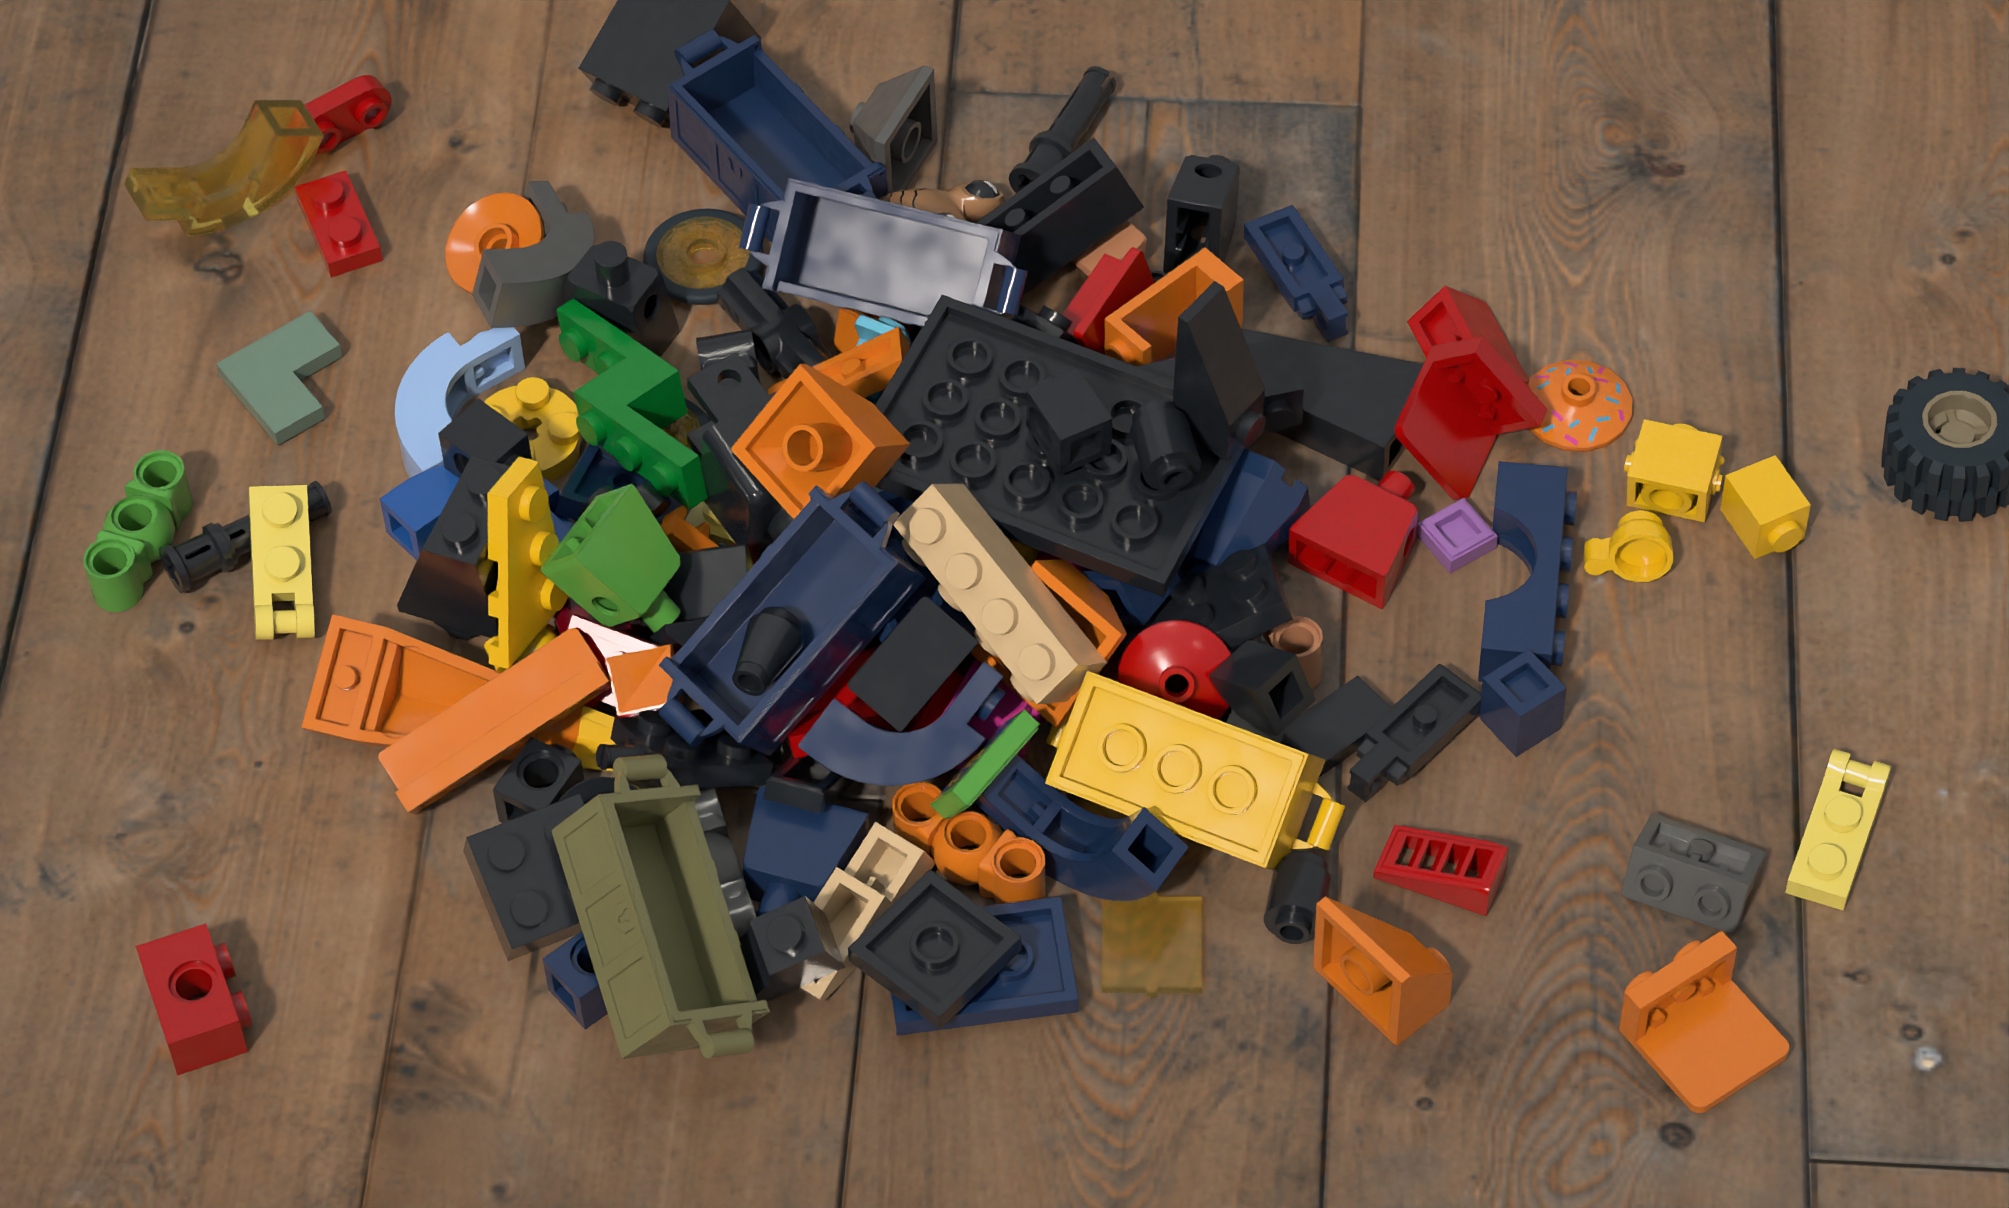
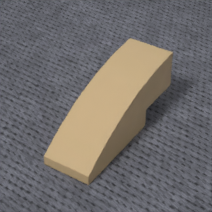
[799,822,935,1002]

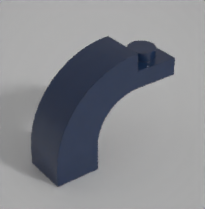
[798,661,1006,786]
[974,754,1188,901]

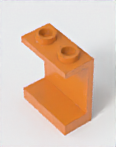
[1104,248,1244,366]

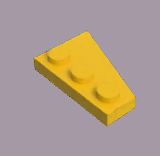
[487,457,569,669]

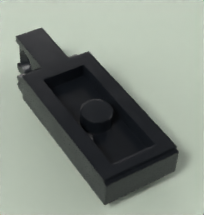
[1347,664,1482,802]

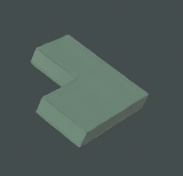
[216,310,342,445]

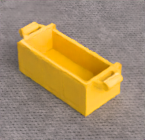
[1045,671,1345,870]

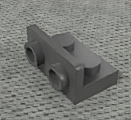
[1621,813,1766,934]

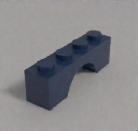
[1478,461,1577,682]

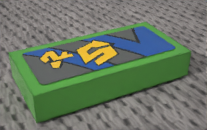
[930,709,1039,819]

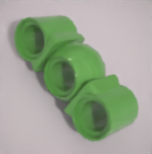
[83,450,193,612]

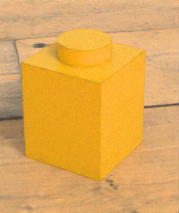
[1720,455,1811,559]

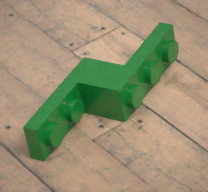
[556,298,708,510]

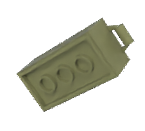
[551,754,770,1059]

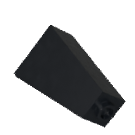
[1241,328,1423,481]

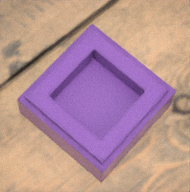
[1417,498,1498,573]

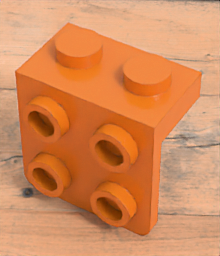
[1619,930,1789,1113]

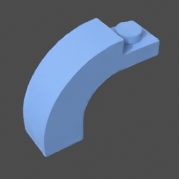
[395,327,525,478]

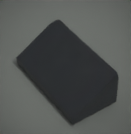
[640,543,753,626]

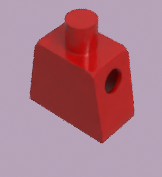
[1288,470,1419,610]

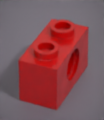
[135,923,253,1076]

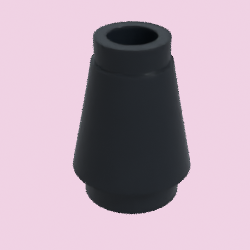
[732,607,803,696]

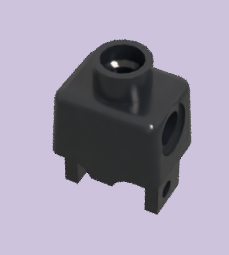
[687,352,794,561]

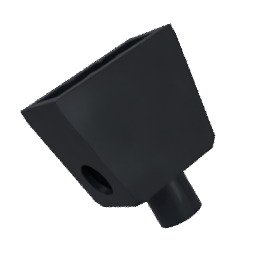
[1163,155,1240,274]
[563,241,680,357]

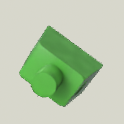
[540,484,680,633]

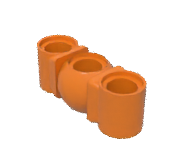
[892,782,1046,905]

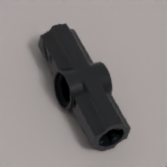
[717,267,834,379]

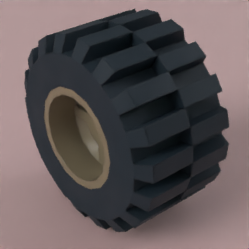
[1881,368,2009,522]

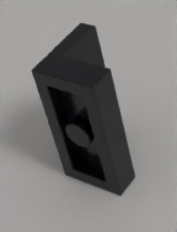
[847,597,979,732]

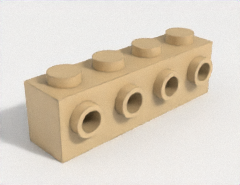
[893,484,1107,705]

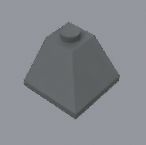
[850,65,938,194]

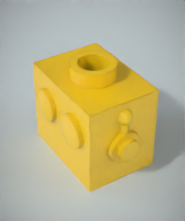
[1624,419,1725,523]

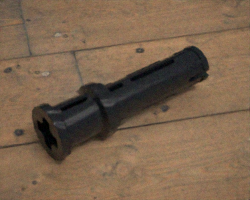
[1008,66,1116,193]
[159,481,332,594]

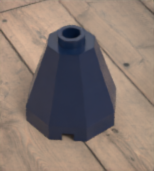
[1182,449,1311,575]

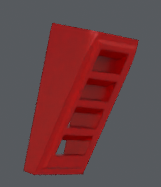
[1373,825,1509,916]

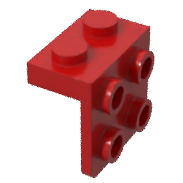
[1395,336,1548,500]

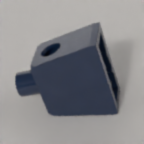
[743,785,869,917]

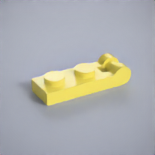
[249,485,315,640]
[1785,749,1892,911]

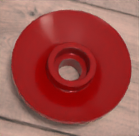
[1118,620,1231,720]

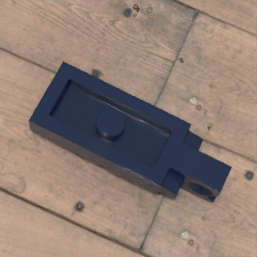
[1244,205,1349,342]

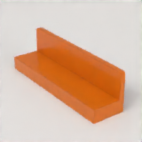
[378,627,611,815]

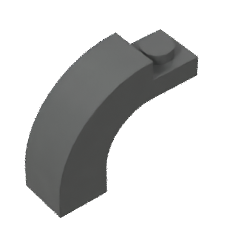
[472,181,594,328]

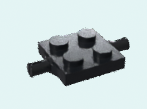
[596,709,785,788]

